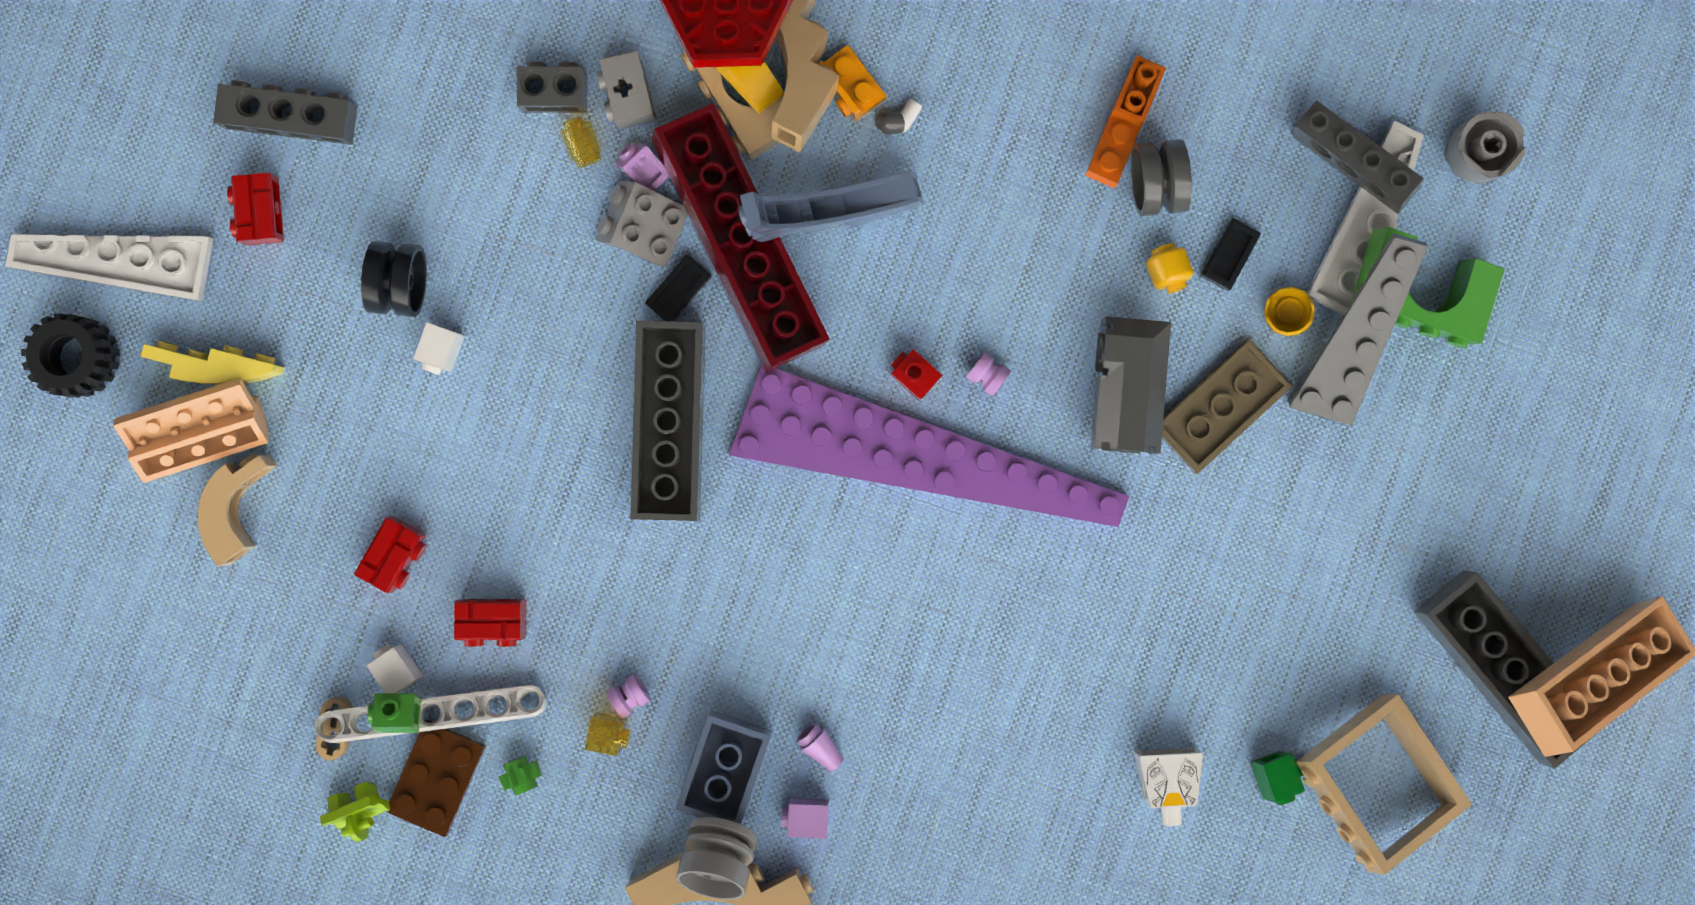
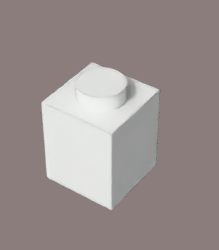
[413,322,464,375]
[366,644,423,694]

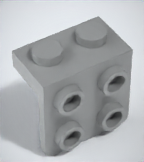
[596,180,688,267]

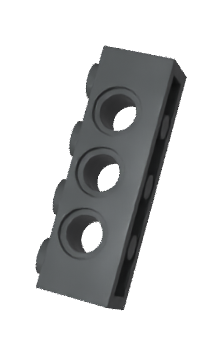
[213,80,357,145]
[1294,100,1424,214]

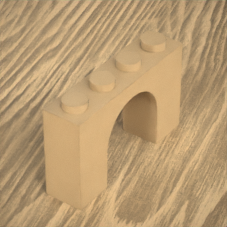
[680,46,783,160]

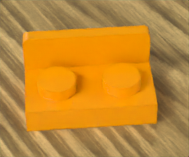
[817,45,887,122]

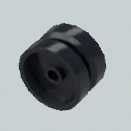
[361,241,427,317]

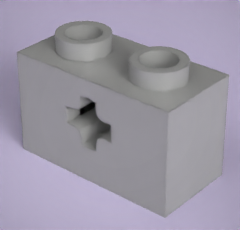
[597,51,656,130]

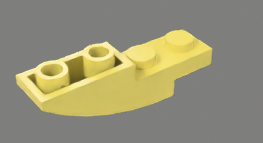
[140,341,285,385]

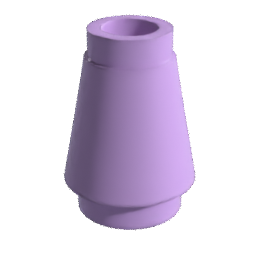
[797,723,844,772]

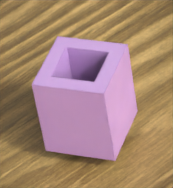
[781,798,829,839]

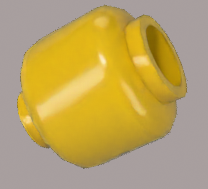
[1146,243,1193,294]

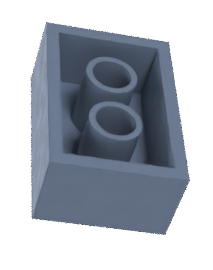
[676,710,772,824]

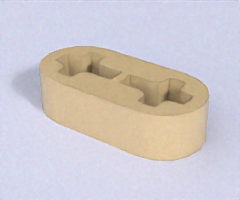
[316,697,353,760]

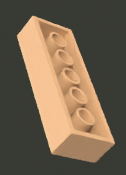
[1508,596,1695,757]

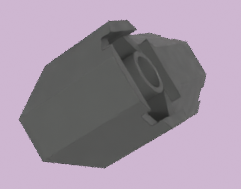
[1091,316,1171,454]

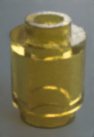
[560,117,602,168]

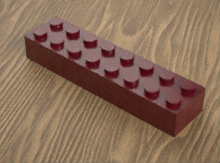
[652,103,830,373]

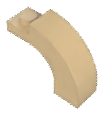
[198,454,277,567]

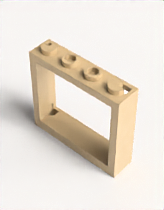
[1295,694,1472,875]

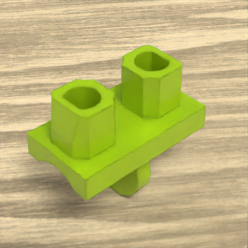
[320,782,390,842]

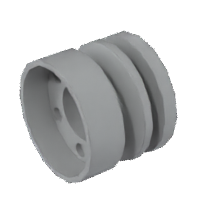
[676,817,758,900]

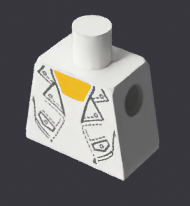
[1134,748,1203,826]

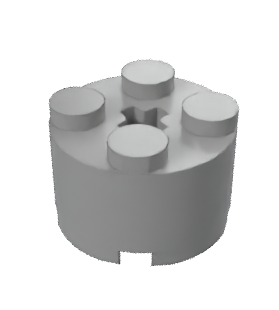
[1444,111,1526,184]

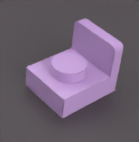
[615,142,669,191]

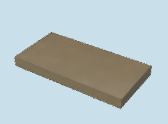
[1162,338,1293,474]

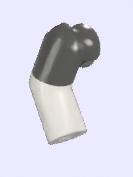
[875,99,922,135]

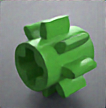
[498,756,542,796]

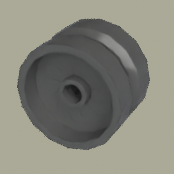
[1131,139,1192,216]

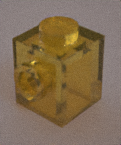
[584,712,631,756]

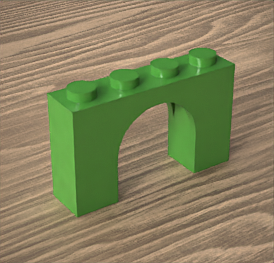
[1350,227,1505,348]

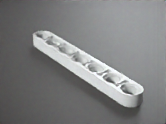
[315,685,546,743]

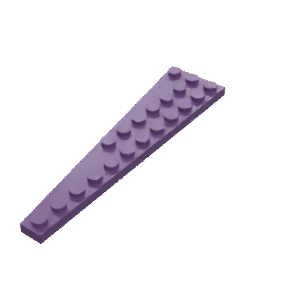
[729,365,1129,527]

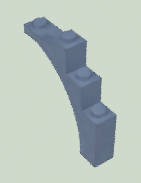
[738,170,924,242]

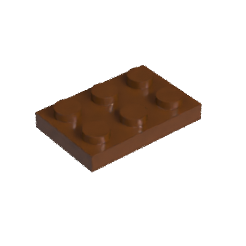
[387,720,487,837]

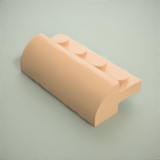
[113,378,269,483]

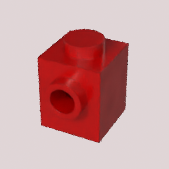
[891,349,943,401]

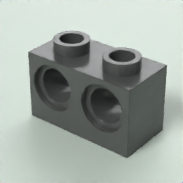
[517,61,588,113]

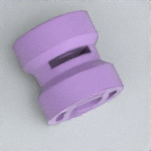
[966,352,1011,397]
[606,673,651,718]

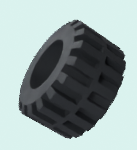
[21,313,120,398]

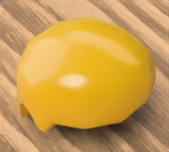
[1264,286,1315,337]

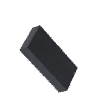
[1200,218,1261,291]
[645,255,712,321]

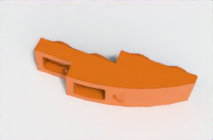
[1085,55,1166,188]

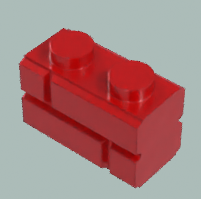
[227,173,284,245]
[354,516,427,593]
[454,599,526,647]

